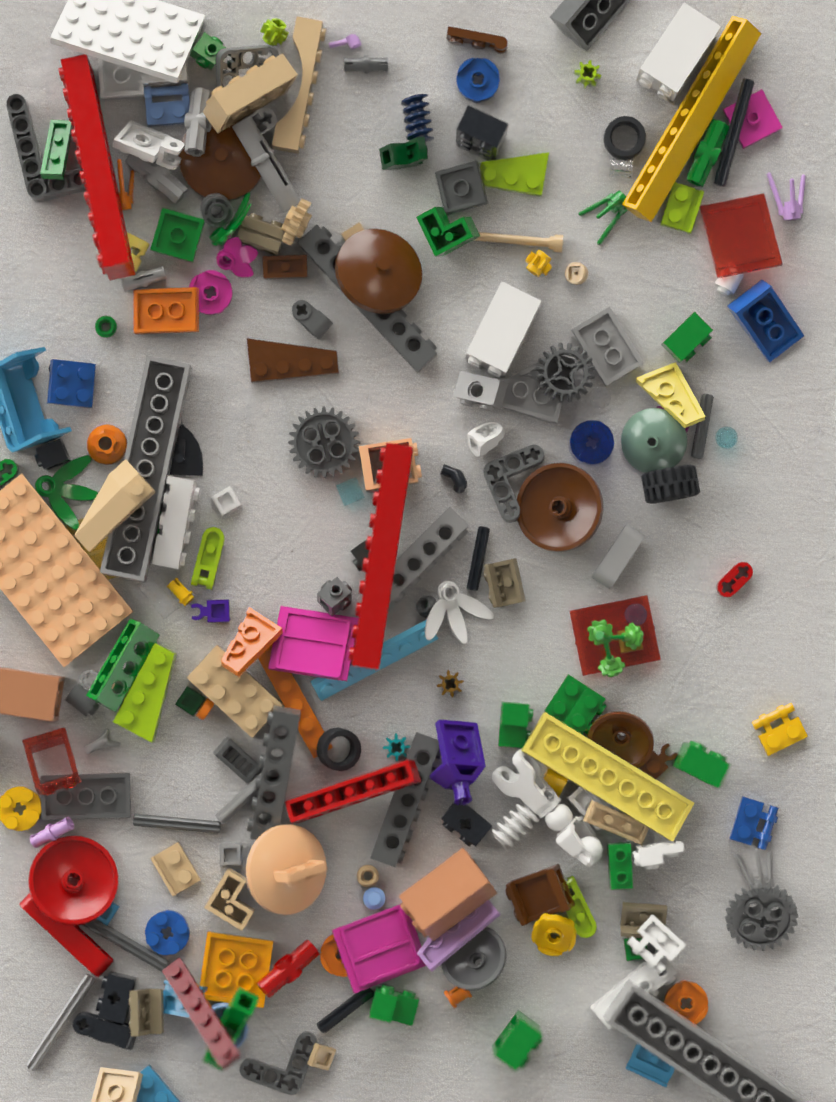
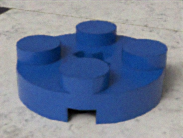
[456,58,500,103]
[145,910,190,955]

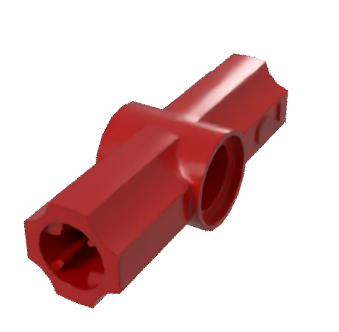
[256,939,320,998]

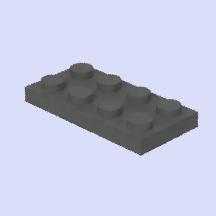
[40,773,131,820]

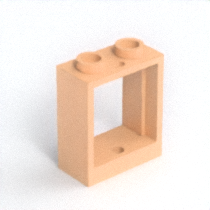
[359,438,422,491]

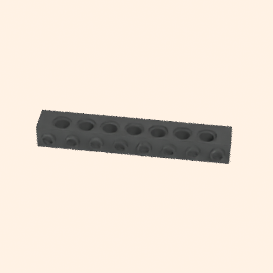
[297,224,437,373]

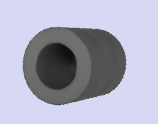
[65,683,100,716]

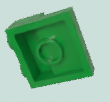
[544,674,607,734]

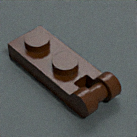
[446,26,508,54]

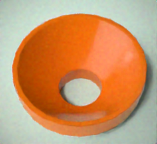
[87,425,127,465]

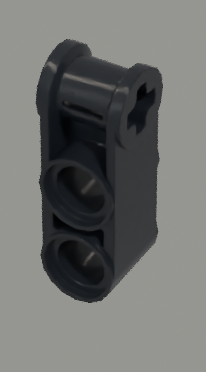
[73,1011,137,1050]

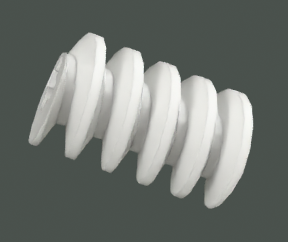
[490,804,540,849]

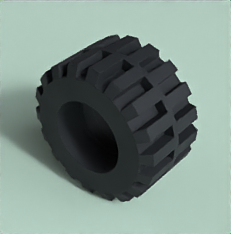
[641,465,700,504]

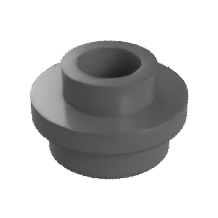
[416,596,437,618]

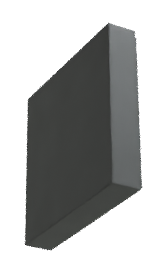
[435,160,488,215]

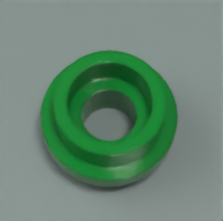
[95,316,117,338]

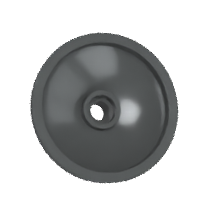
[441,927,506,990]

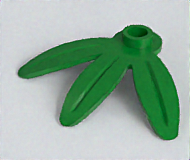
[209,192,252,246]
[35,455,98,530]

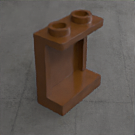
[505,863,575,926]

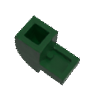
[379,137,428,170]

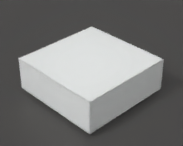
[211,486,242,516]

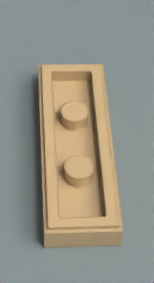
[583,800,649,845]

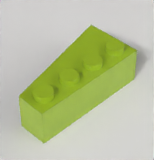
[113,643,177,743]

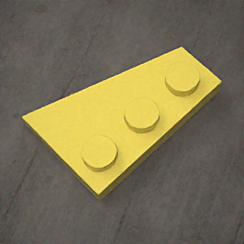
[636,362,705,428]

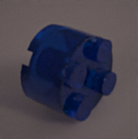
[568,420,614,466]

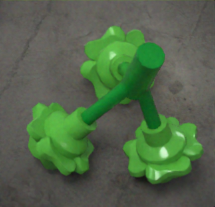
[587,619,644,677]

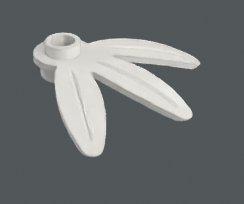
[425,581,494,644]

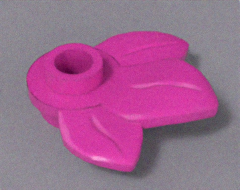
[216,237,258,277]

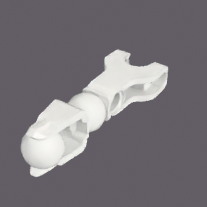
[492,749,604,867]

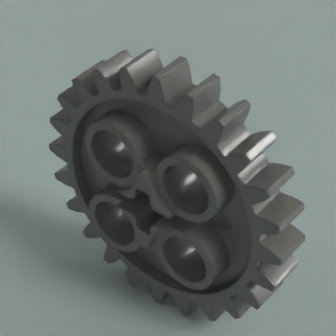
[288,406,360,479]
[725,882,798,951]

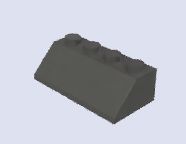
[550,0,630,52]

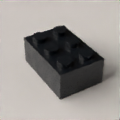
[456,105,508,161]

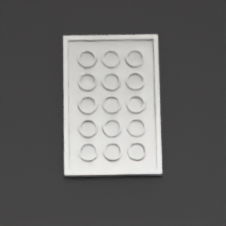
[50,0,205,83]

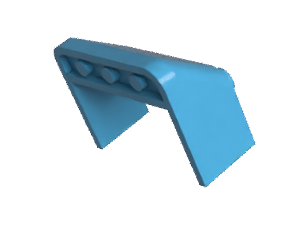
[0,347,72,452]

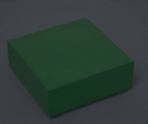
[175,686,206,717]

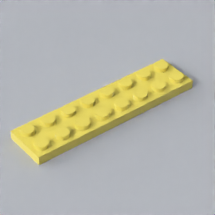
[521,712,694,842]

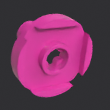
[189,270,233,315]

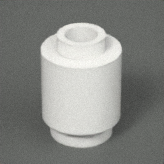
[714,262,744,296]

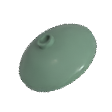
[621,408,687,473]

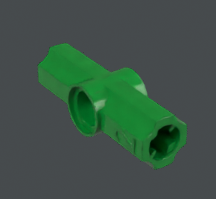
[686,119,729,188]

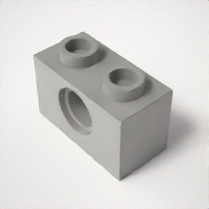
[453,371,508,411]

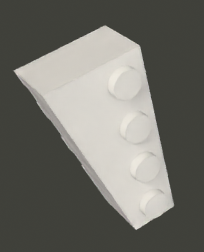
[152,476,200,570]

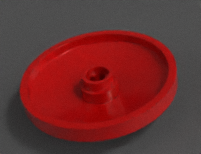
[28,836,118,925]

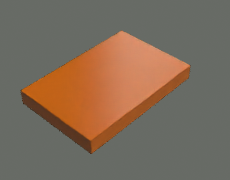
[134,287,199,334]

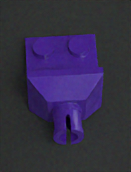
[430,719,486,805]

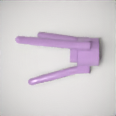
[767,172,806,220]

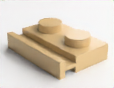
[150,841,201,897]

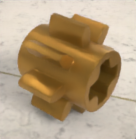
[437,670,464,697]

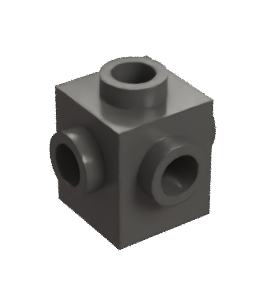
[317,577,352,616]

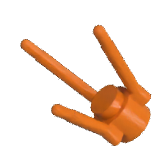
[117,159,135,211]

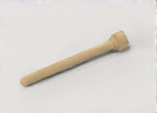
[473,232,563,253]

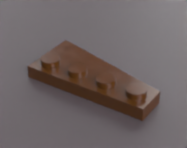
[247,338,339,383]

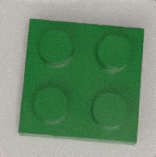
[150,208,205,263]

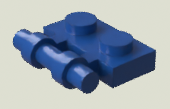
[729,796,779,850]

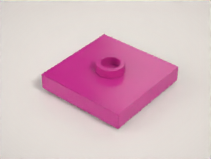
[723,89,783,149]

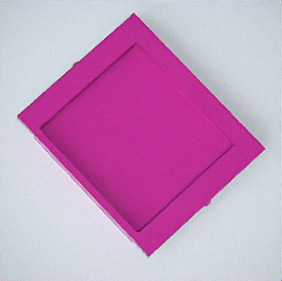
[268,606,359,682]
[332,904,426,994]

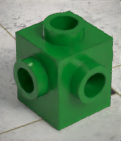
[189,32,226,70]

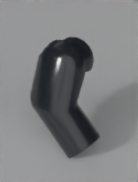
[440,464,467,493]

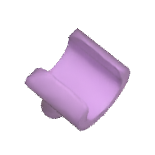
[329,34,361,50]

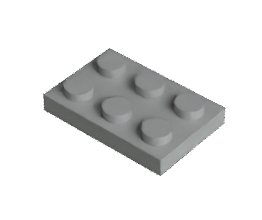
[571,307,644,387]

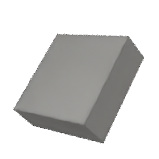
[219,843,243,866]

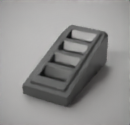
[213,736,261,784]

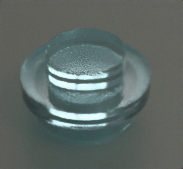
[715,427,738,449]

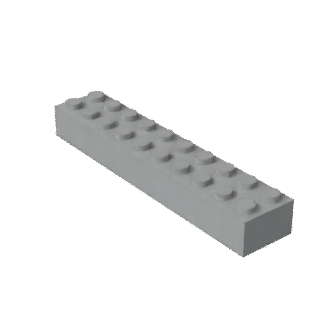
[100,355,192,583]
[603,979,808,1102]

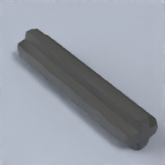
[691,394,714,459]

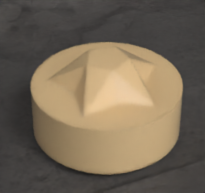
[565,262,588,285]

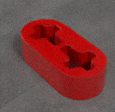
[716,562,753,597]

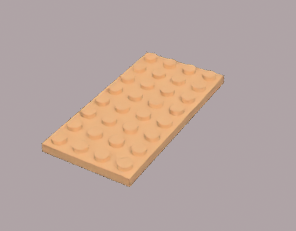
[0,474,134,667]

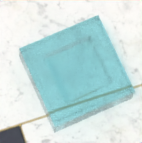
[336,477,365,506]

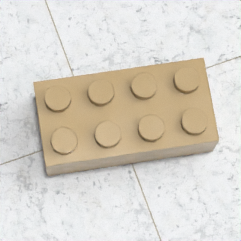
[203,53,298,133]
[187,645,284,738]

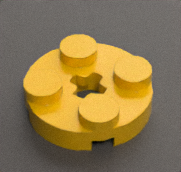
[0,786,41,831]
[531,913,577,956]

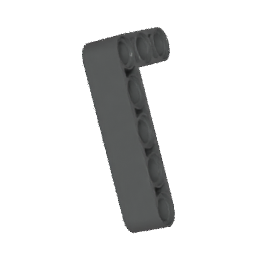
[6,94,86,202]

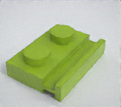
[660,182,704,234]

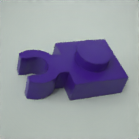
[191,599,230,623]

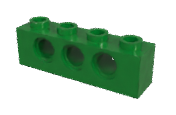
[86,619,160,712]

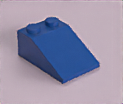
[727,279,804,363]

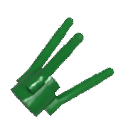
[578,190,627,245]

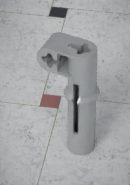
[232,107,301,213]

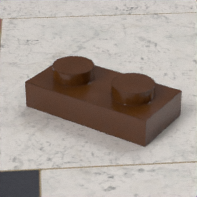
[263,255,308,279]

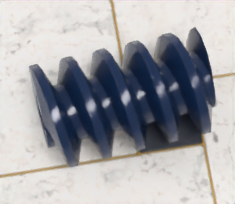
[401,94,434,142]

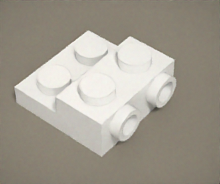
[632,840,684,870]

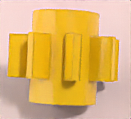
[525,250,552,277]

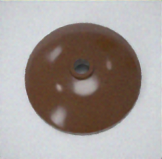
[588,712,654,768]

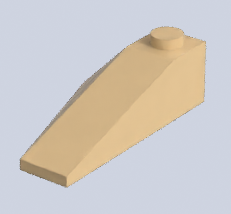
[74,459,156,552]

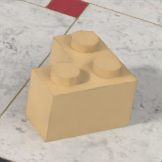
[204,867,255,931]

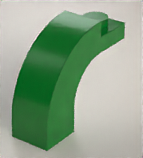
[202,987,260,1071]

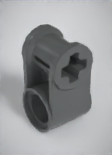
[292,300,333,340]

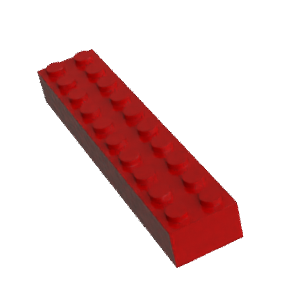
[58,54,136,281]
[348,442,413,670]

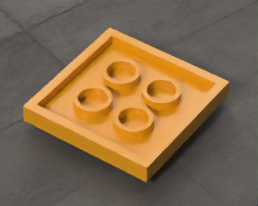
[200,931,274,1008]

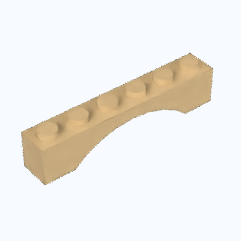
[272,16,327,154]

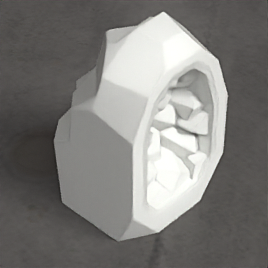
[467,422,505,457]

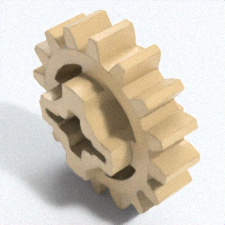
[281,198,312,246]

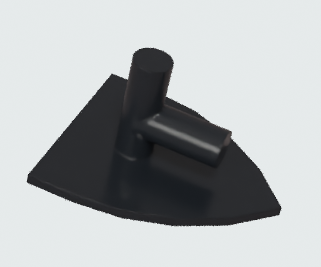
[170,424,203,476]

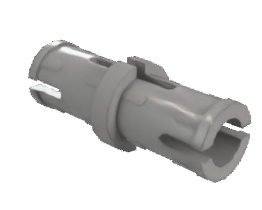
[120,266,167,292]

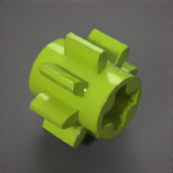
[260,18,289,46]
[574,60,601,89]

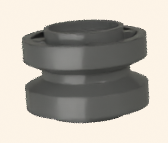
[200,193,233,227]

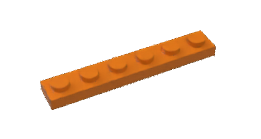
[258,644,334,758]

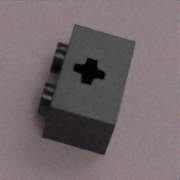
[441,800,492,847]
[96,971,137,1024]

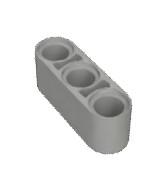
[592,524,645,589]

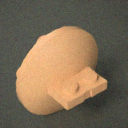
[246,824,327,915]

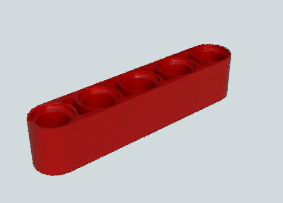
[19,892,114,978]

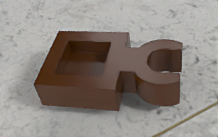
[639,743,678,779]

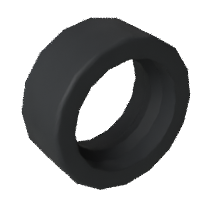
[603,116,646,160]
[316,727,361,771]

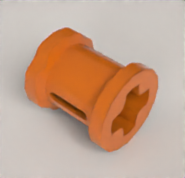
[444,986,473,1009]

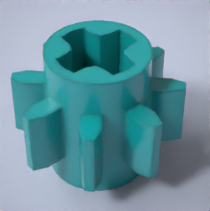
[383,733,410,761]

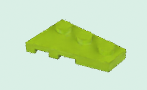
[480,152,549,196]

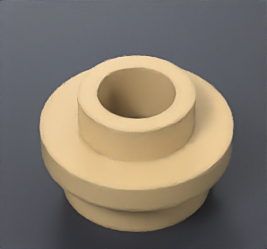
[357,865,379,887]

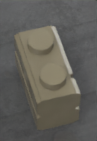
[237,213,285,256]

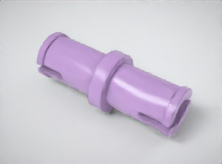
[30,817,74,848]

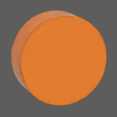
[196,698,215,720]

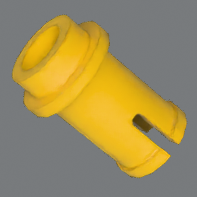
[167,578,195,606]

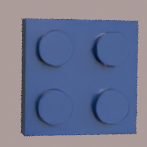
[47,359,96,408]

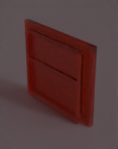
[699,193,782,279]
[569,595,661,676]

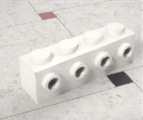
[590,950,678,1030]

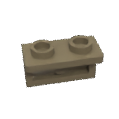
[484,558,526,608]
[620,902,667,938]
[129,989,164,1036]

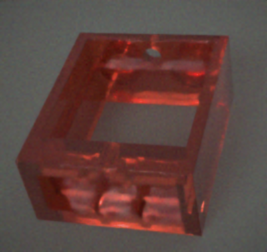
[22,727,81,796]

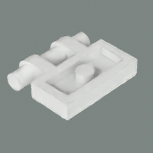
[627,914,686,973]

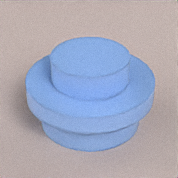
[363,887,385,910]

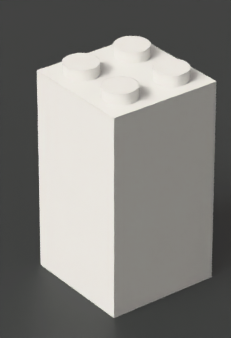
[637,3,721,102]
[465,281,541,378]

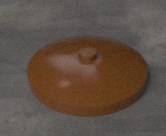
[178,118,262,201]
[335,229,422,314]
[517,463,604,552]

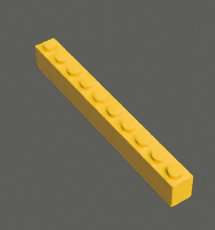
[622,16,762,222]

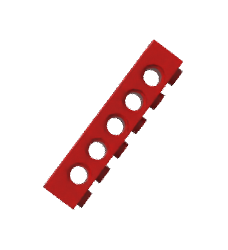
[284,760,421,823]

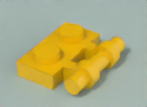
[751,703,808,756]

